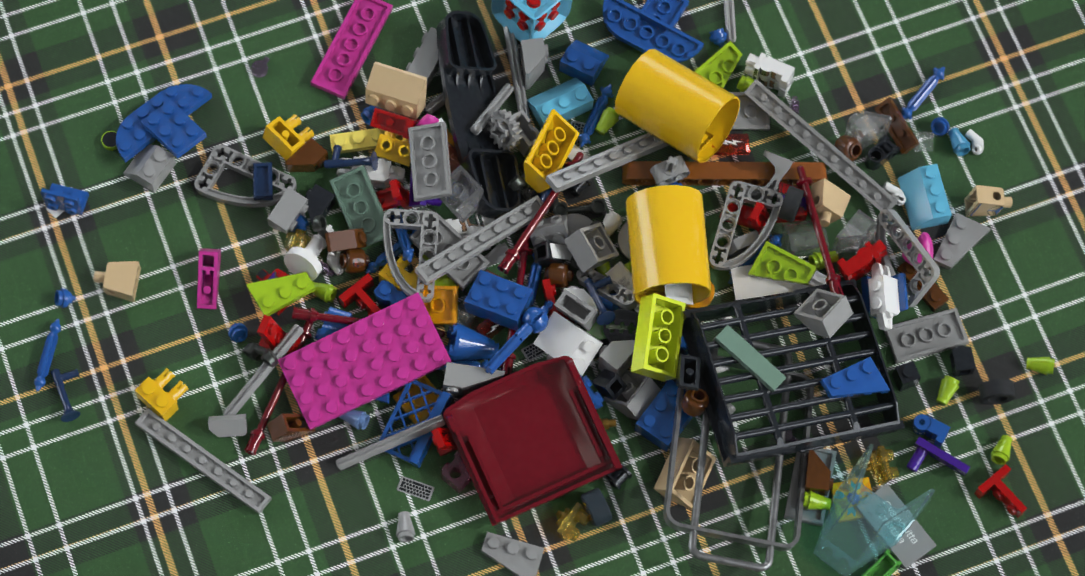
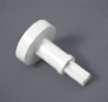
[284,224,334,281]

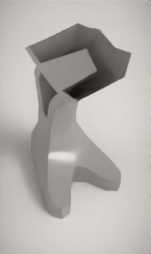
[751,150,794,202]

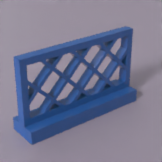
[379,380,453,468]

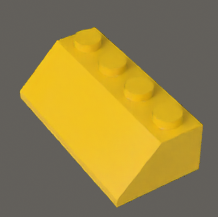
[524,109,580,193]

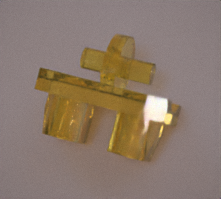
[865,445,899,486]
[556,502,591,541]

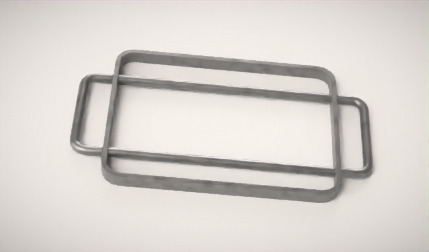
[663,338,814,572]

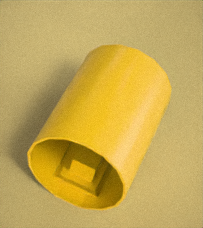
[615,49,740,163]
[626,185,712,306]

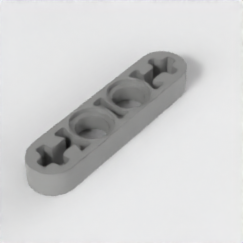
[576,269,638,310]

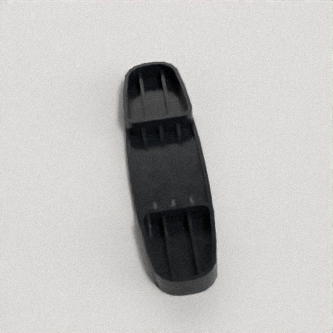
[436,10,521,219]

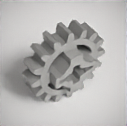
[488,109,522,150]

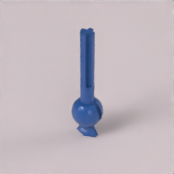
[484,300,554,375]

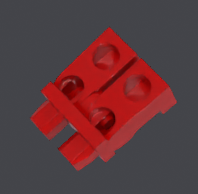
[837,239,888,281]

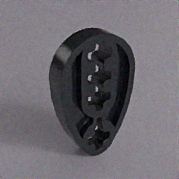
[603,309,639,342]

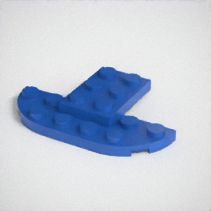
[602,0,704,62]
[116,84,213,163]

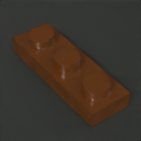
[874,97,920,154]
[896,261,949,312]

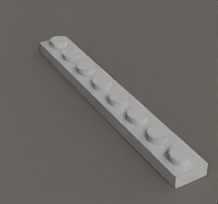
[545,133,669,193]
[415,195,549,285]
[135,408,272,515]

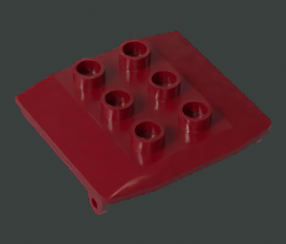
[443,356,622,526]

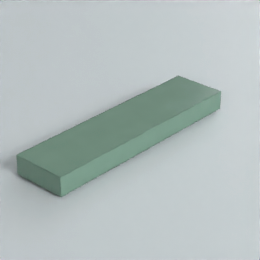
[714,325,787,393]

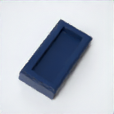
[253,162,273,201]

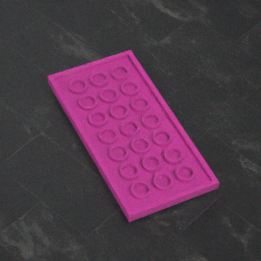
[278,292,452,430]

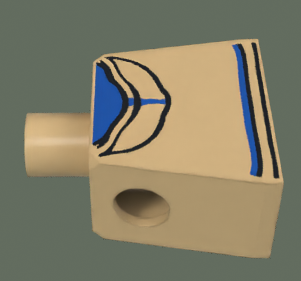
[964,185,1013,217]

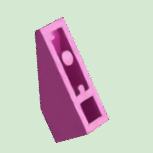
[197,248,221,309]

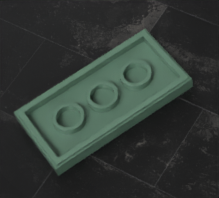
[329,165,394,249]

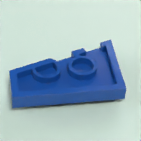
[820,357,890,399]

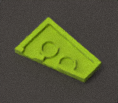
[694,41,743,88]
[748,241,817,285]
[246,272,316,316]

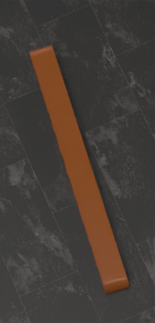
[622,161,827,186]

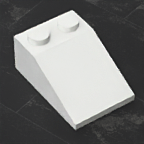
[533,311,603,375]

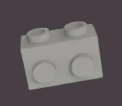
[530,215,570,247]

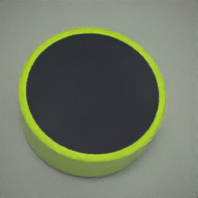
[101,131,117,151]

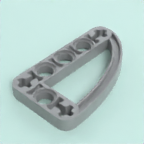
[194,145,297,207]
[709,181,783,270]
[383,209,439,303]
[874,209,940,308]

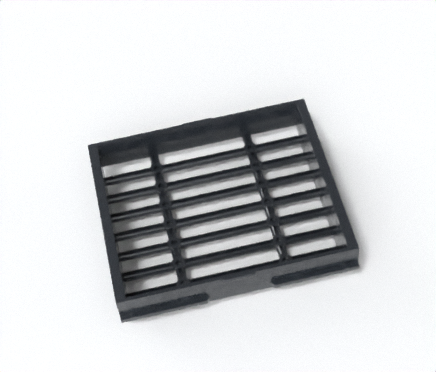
[682,279,905,467]

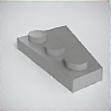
[934,212,991,270]
[481,532,544,576]

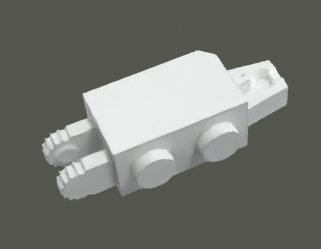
[337,155,405,189]
[868,263,900,331]

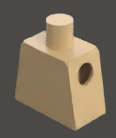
[811,178,851,227]
[94,261,141,302]

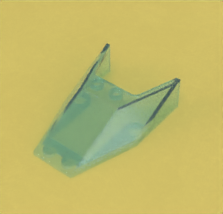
[813,444,935,576]

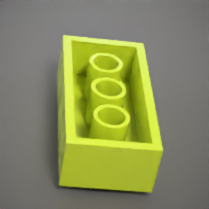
[631,293,686,381]

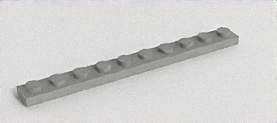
[744,79,898,211]

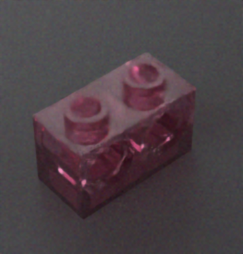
[441,451,471,494]

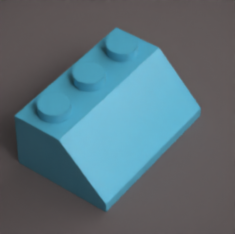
[527,77,594,129]
[897,164,952,230]

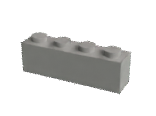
[405,27,439,89]

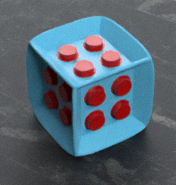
[491,0,572,42]

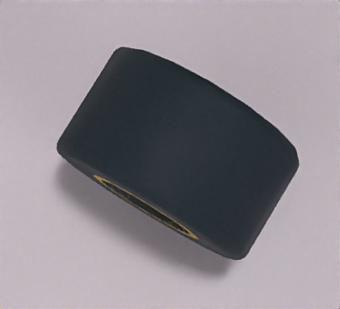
[581,488,612,527]

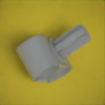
[650,155,690,186]

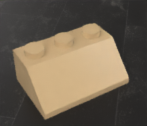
[365,61,427,119]
[653,437,717,509]

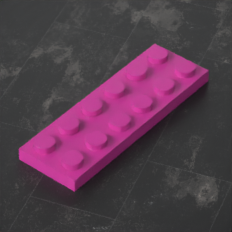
[311,0,393,100]

